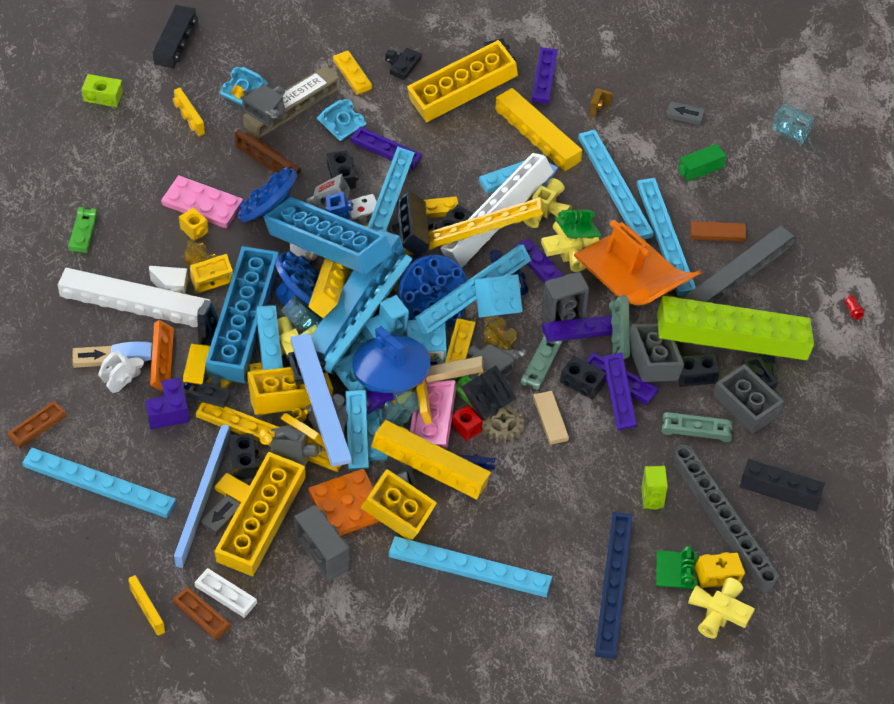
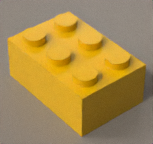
[360,469,437,540]

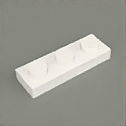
[195,568,257,618]

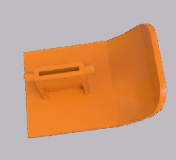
[574,219,702,305]

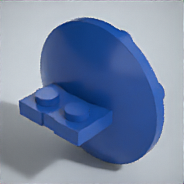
[238,167,298,222]
[274,251,320,319]
[398,255,468,329]
[352,326,431,394]

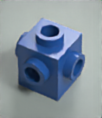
[325,192,353,219]

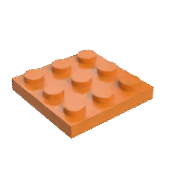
[308,468,380,536]

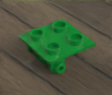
[554,209,602,239]
[656,546,698,589]

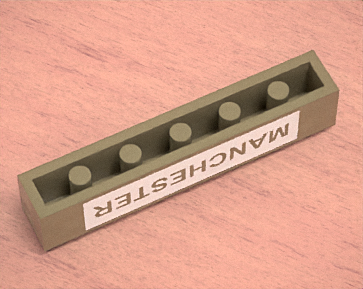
[243,66,340,139]

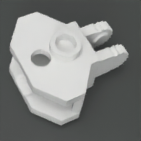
[98,351,144,393]

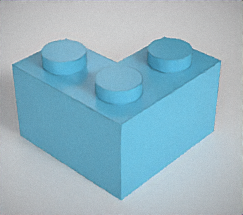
[362,295,409,341]

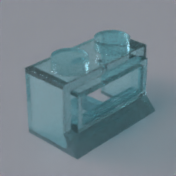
[772,103,815,144]
[281,295,320,332]
[377,390,419,427]

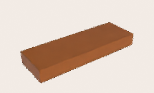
[690,221,746,242]
[7,401,67,449]
[172,586,231,640]

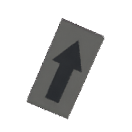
[666,101,705,125]
[200,494,240,536]

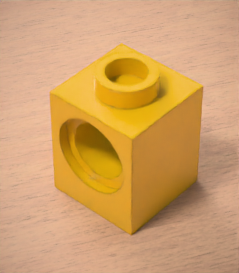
[179,207,208,241]

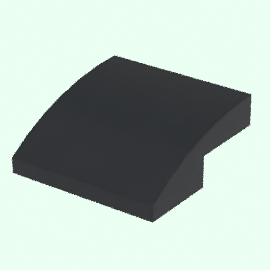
[461,365,516,420]

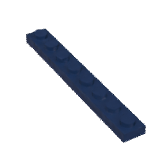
[594,512,633,659]

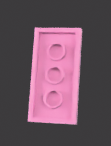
[161,175,243,229]
[410,380,457,449]

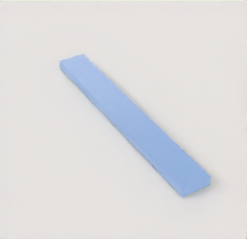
[290,333,352,467]
[174,425,230,568]

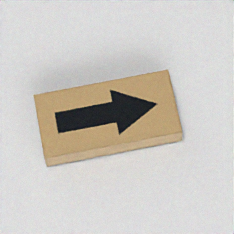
[73,346,112,368]

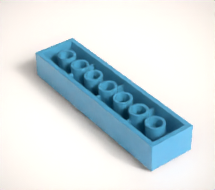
[263,197,392,274]
[311,230,406,375]
[205,246,279,383]

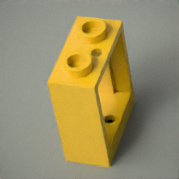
[190,254,233,294]

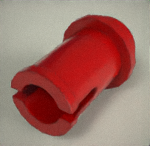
[844,295,864,320]

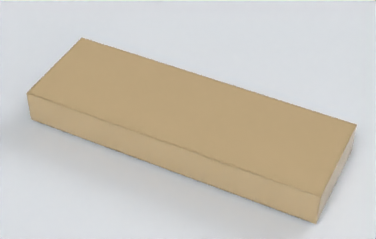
[425,356,484,383]
[533,391,569,445]

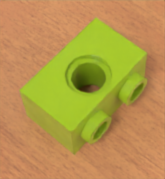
[81,74,123,107]
[641,466,668,510]

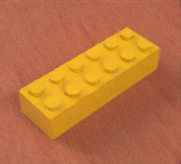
[407,40,518,123]
[215,452,306,577]

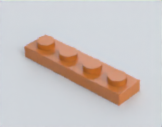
[150,320,174,392]

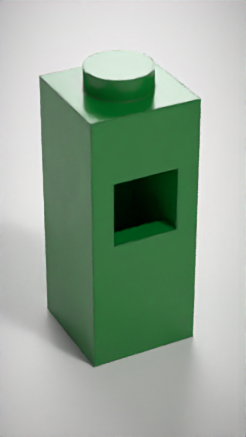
[678,144,726,182]

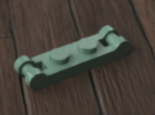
[609,295,630,360]
[520,335,564,391]
[661,412,733,442]

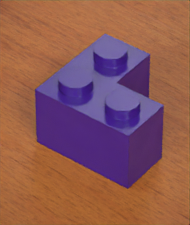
[145,377,189,429]

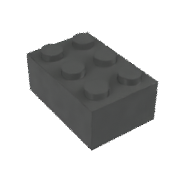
[541,272,589,322]
[629,323,684,382]
[713,364,785,434]
[294,505,350,582]

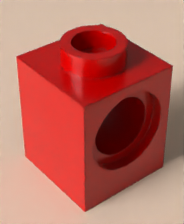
[452,405,483,441]

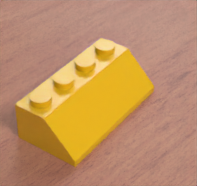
[247,367,333,415]

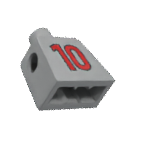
[306,174,350,210]

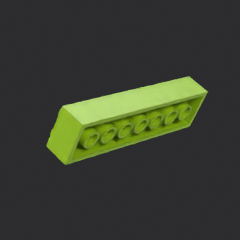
[657,296,814,360]

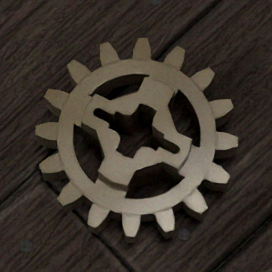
[482,404,525,444]

